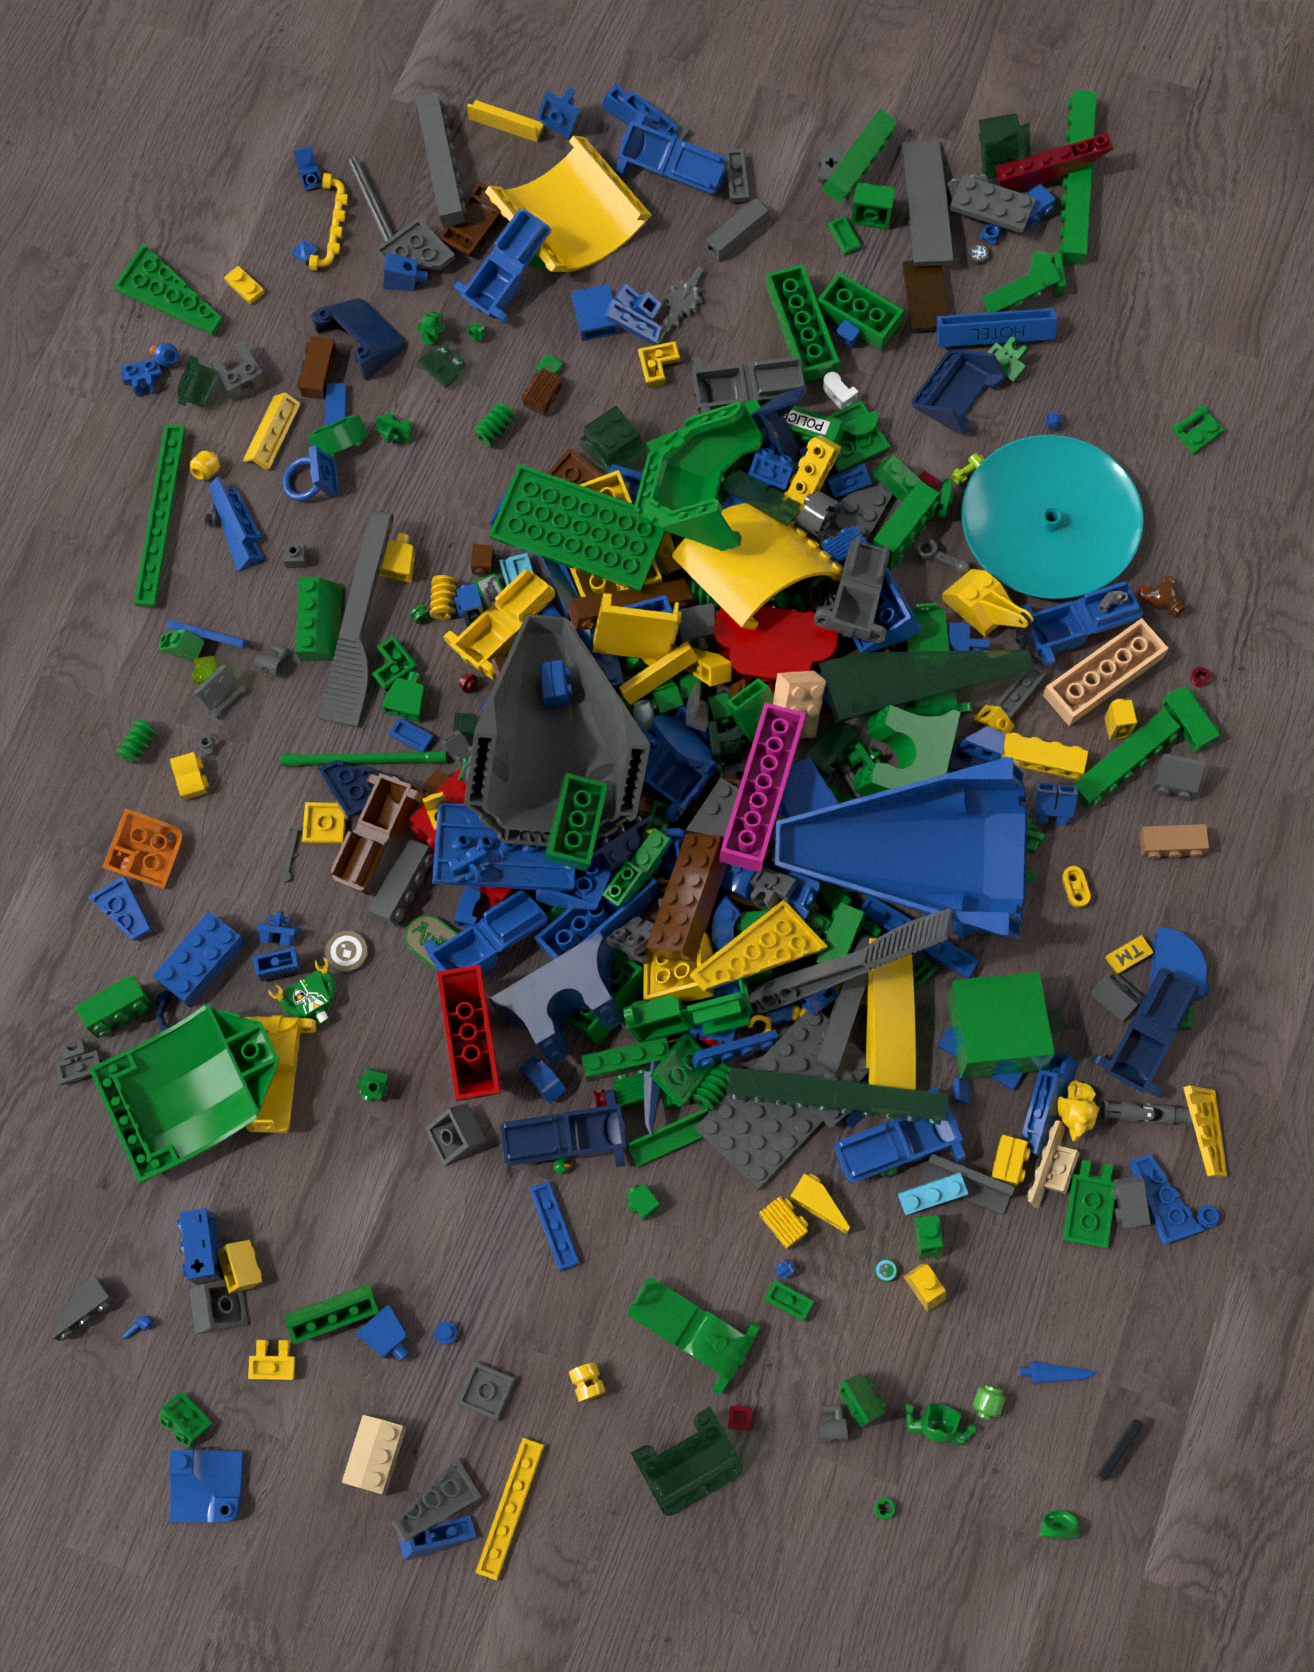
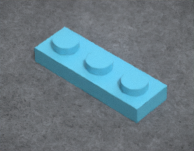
[898,1172,968,1215]

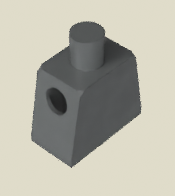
[678,603,715,651]

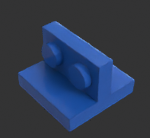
[536,86,580,139]

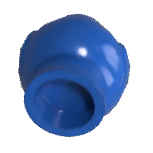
[150,343,179,367]

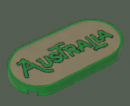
[405,915,458,972]

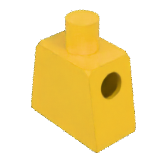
[379,533,415,583]
[903,1264,946,1312]

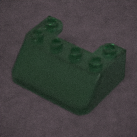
[631,1406,743,1516]

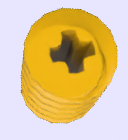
[430,575,457,620]

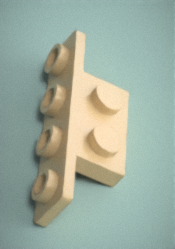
[1028,1120,1080,1208]

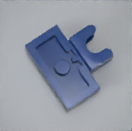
[120,359,163,397]

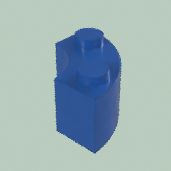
[710,893,741,952]

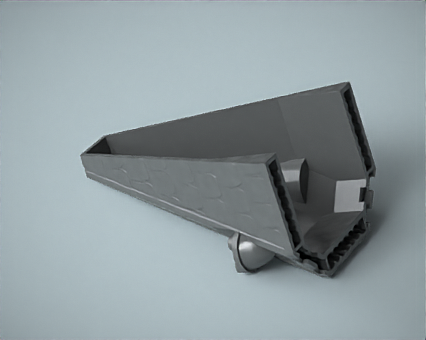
[463,614,650,846]

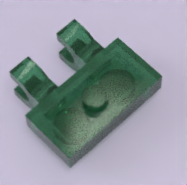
[418,342,466,389]

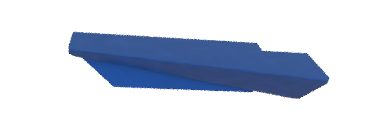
[209,476,265,571]
[1022,1053,1079,1158]

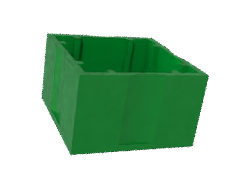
[946,972,1055,1079]

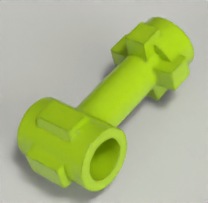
[951,453,985,484]

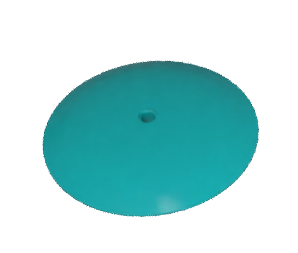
[961,435,1143,599]

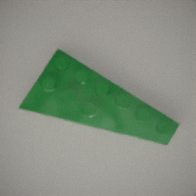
[113,243,223,336]

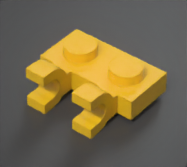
[248,1340,296,1380]

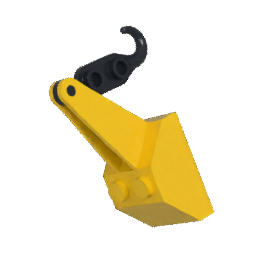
[942,569,1038,663]

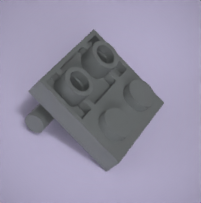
[606,916,654,964]

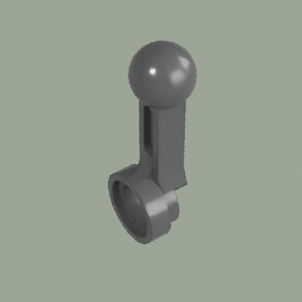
[917,538,971,576]

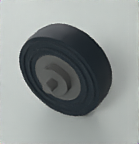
[672,610,692,647]

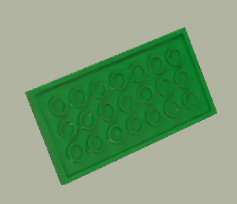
[489,464,666,593]

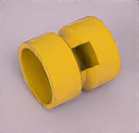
[569,1362,606,1403]

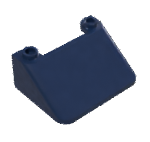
[311,298,405,380]
[911,349,1007,434]

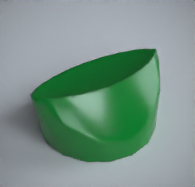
[1039,1510,1080,1540]

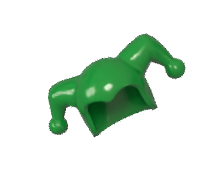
[904,1402,977,1446]

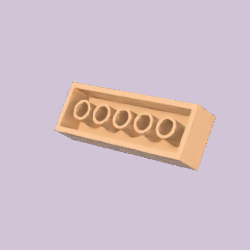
[1043,618,1168,726]

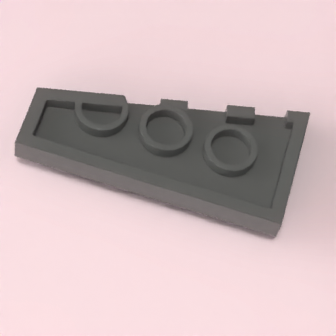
[392,1458,481,1544]

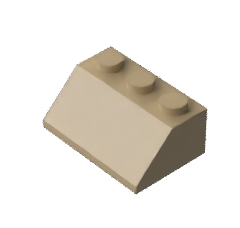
[342,1415,406,1495]

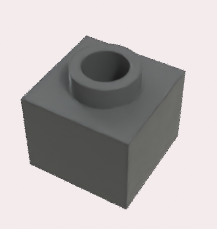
[283,542,306,568]

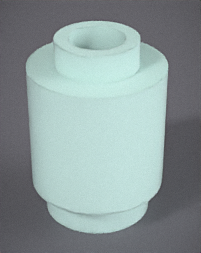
[633,700,655,732]

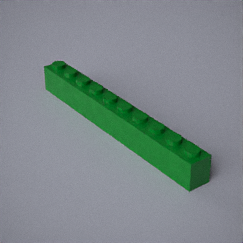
[1058,90,1097,265]

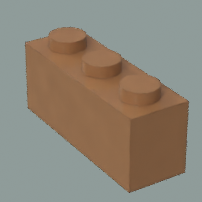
[1139,824,1209,860]

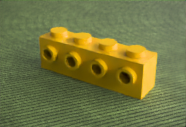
[780,435,841,517]

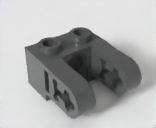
[208,341,267,402]

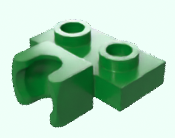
[988,336,1029,383]

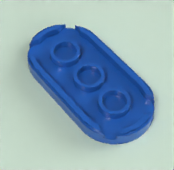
[651,714,712,767]

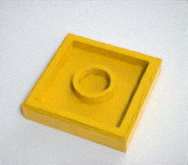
[302,802,347,845]

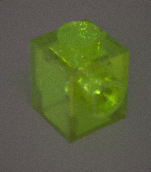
[192,656,219,686]

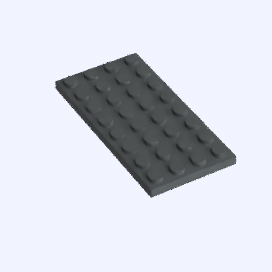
[694,1011,869,1190]

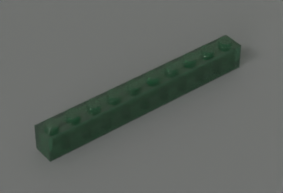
[726,1067,949,1125]

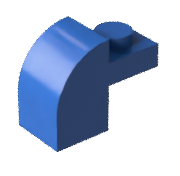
[614,283,662,320]
[947,622,990,662]
[518,1055,566,1104]

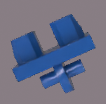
[448,847,490,885]
[257,910,299,946]

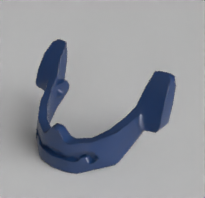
[155,991,172,1032]

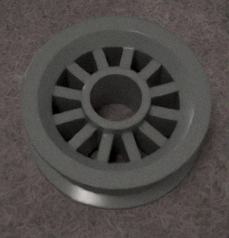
[805,575,840,613]

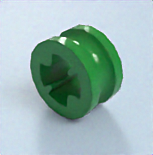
[410,604,430,624]
[874,1498,895,1520]

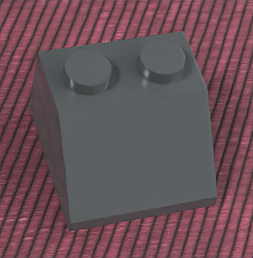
[1152,754,1206,800]
[425,1103,487,1166]
[189,1282,248,1334]

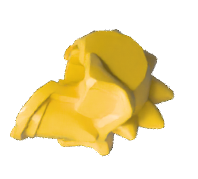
[1057,1080,1100,1142]

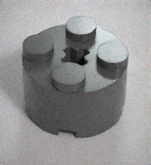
[795,491,841,538]

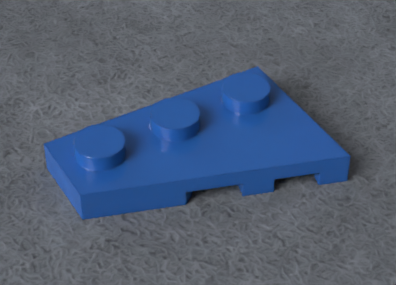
[88,876,153,941]

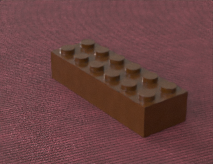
[646,834,728,962]

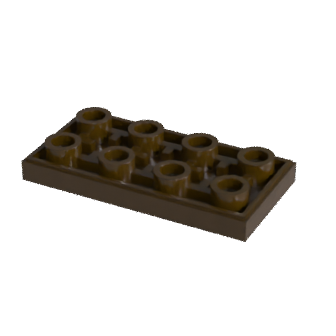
[902,261,949,332]

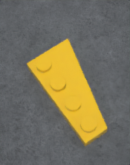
[1183,1086,1227,1178]

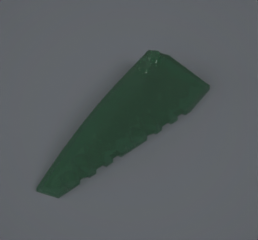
[819,650,1034,723]

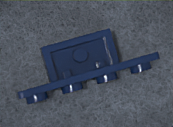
[592,815,651,871]

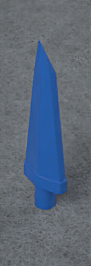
[1019,1361,1097,1384]

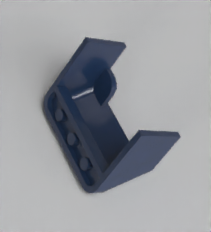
[751,385,839,482]

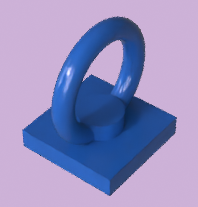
[283,445,339,501]

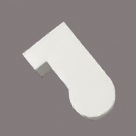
[823,372,858,409]

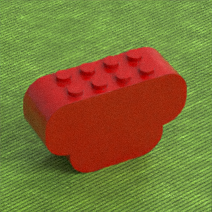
[714,605,838,693]

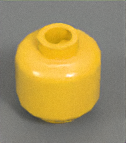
[190,451,220,480]

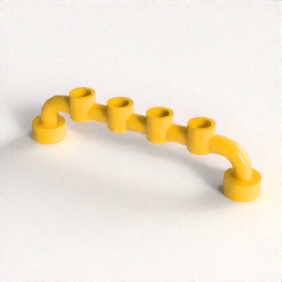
[309,173,348,271]

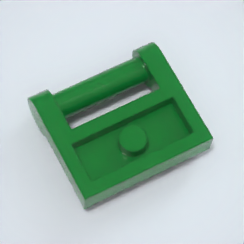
[1171,405,1225,455]

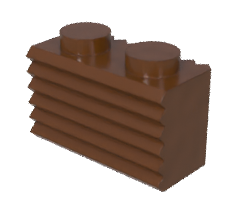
[522,368,563,416]

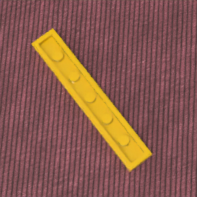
[475,1438,544,1581]

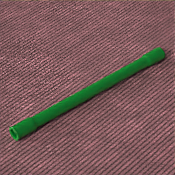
[281,751,447,766]

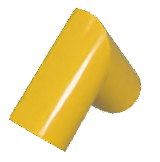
[638,341,680,388]

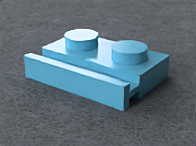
[499,553,533,587]

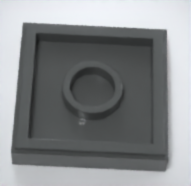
[456,1361,516,1421]

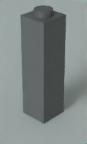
[706,198,769,262]

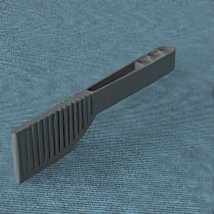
[318,510,394,727]
[748,908,953,1016]

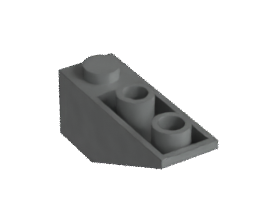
[51,1276,114,1341]

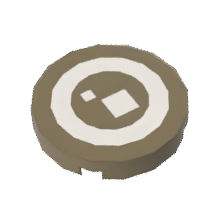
[325,931,368,973]

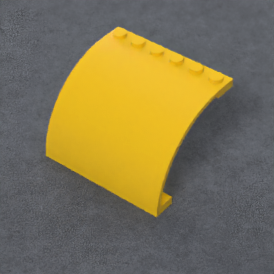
[485,136,652,272]
[671,503,844,630]

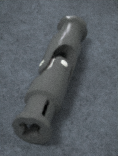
[1102,1100,1193,1126]

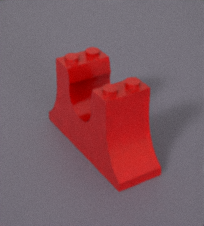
[437,965,503,1102]

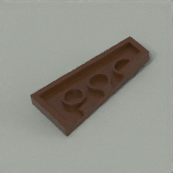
[547,448,604,485]

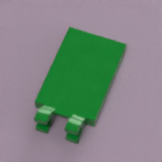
[1062,1160,1115,1249]

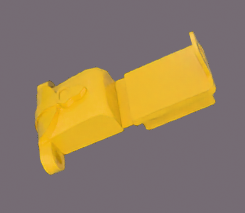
[443,569,556,680]
[244,1015,317,1133]

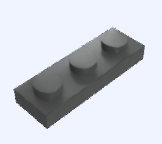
[725,149,749,203]
[994,661,1047,719]

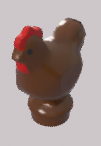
[1138,575,1186,618]

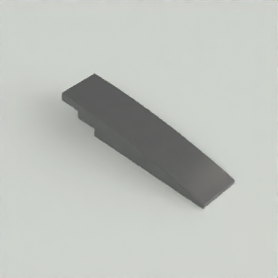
[901,140,953,266]

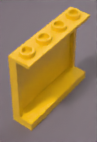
[593,593,682,660]

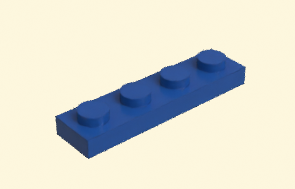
[692,1029,778,1069]

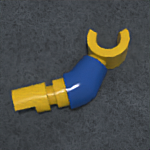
[746,1002,806,1033]

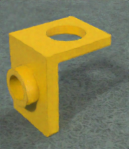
[974,705,1015,735]
[423,792,446,830]

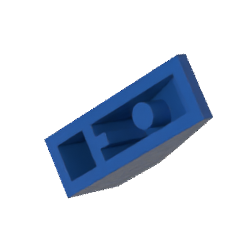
[399,1515,476,1561]

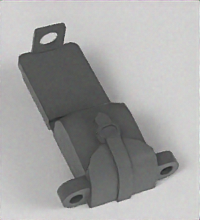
[691,356,804,414]
[814,536,890,643]

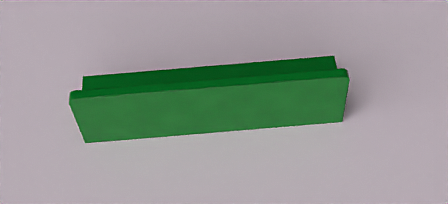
[627,1108,708,1168]

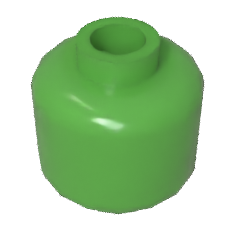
[973,1384,1006,1420]

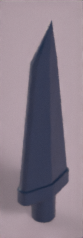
[643,1061,661,1137]

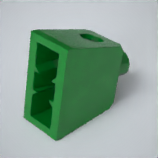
[381,671,426,723]
[913,1215,943,1260]

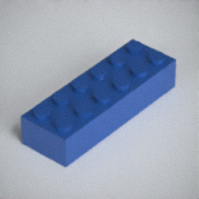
[534,858,661,960]

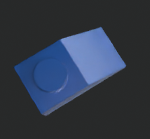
[956,727,1005,762]

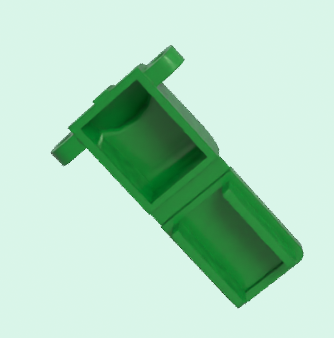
[903,603,973,717]
[623,977,753,1043]
[627,1278,760,1395]

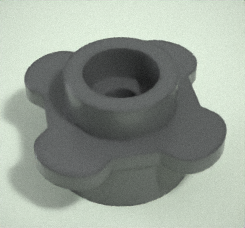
[194,732,219,755]

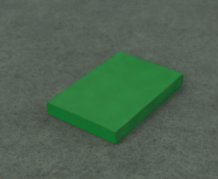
[650,1033,716,1107]

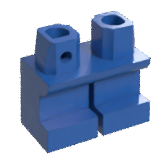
[1034,782,1078,826]

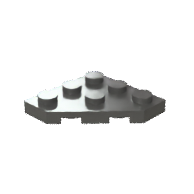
[374,217,455,270]

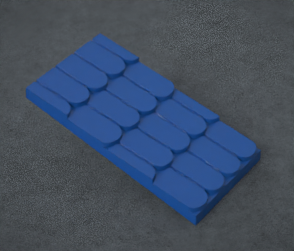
[432,803,575,891]

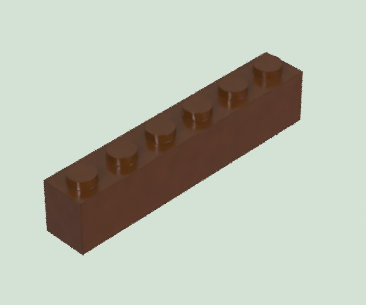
[568,579,693,631]

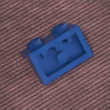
[748,448,797,490]

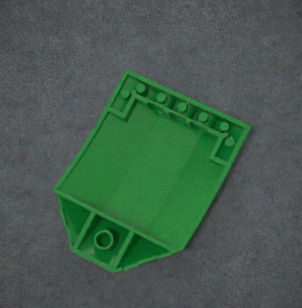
[89,1004,280,1184]

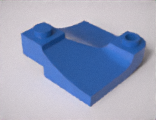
[169,1450,244,1523]

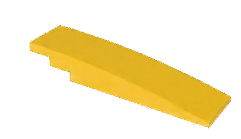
[866,938,916,1113]

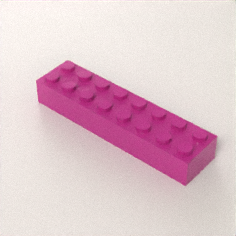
[719,703,806,872]

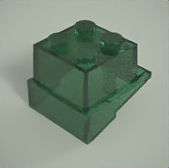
[979,113,1031,180]
[580,406,647,473]

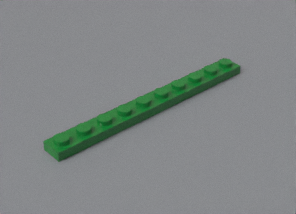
[134,424,186,608]

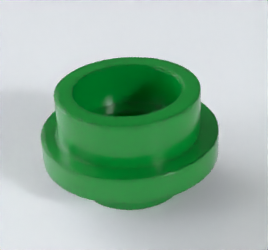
[468,322,486,342]

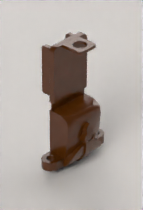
[330,773,428,895]

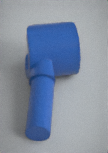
[122,1316,153,1340]

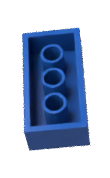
[152,911,245,1007]

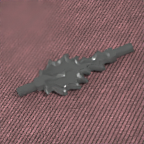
[654,267,704,346]

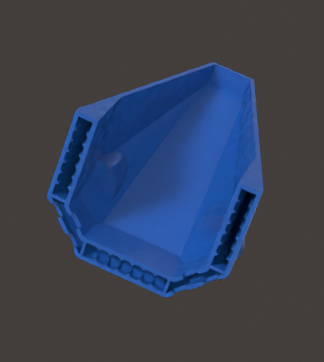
[772,757,1028,940]

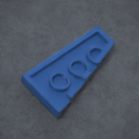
[1128,1154,1204,1245]

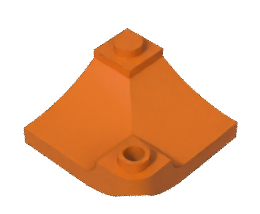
[102,808,182,889]

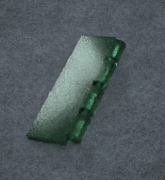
[719,469,801,526]

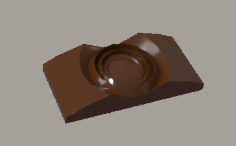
[438,181,503,257]

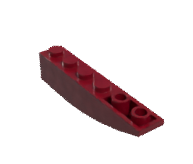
[996,133,1113,192]

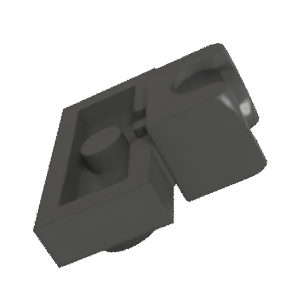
[750,866,798,911]
[55,1038,101,1086]

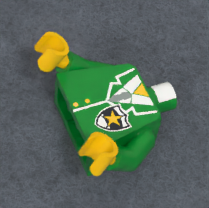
[268,957,336,1025]

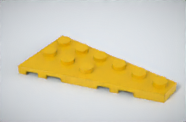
[690,900,827,992]

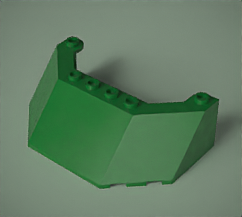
[633,401,764,551]

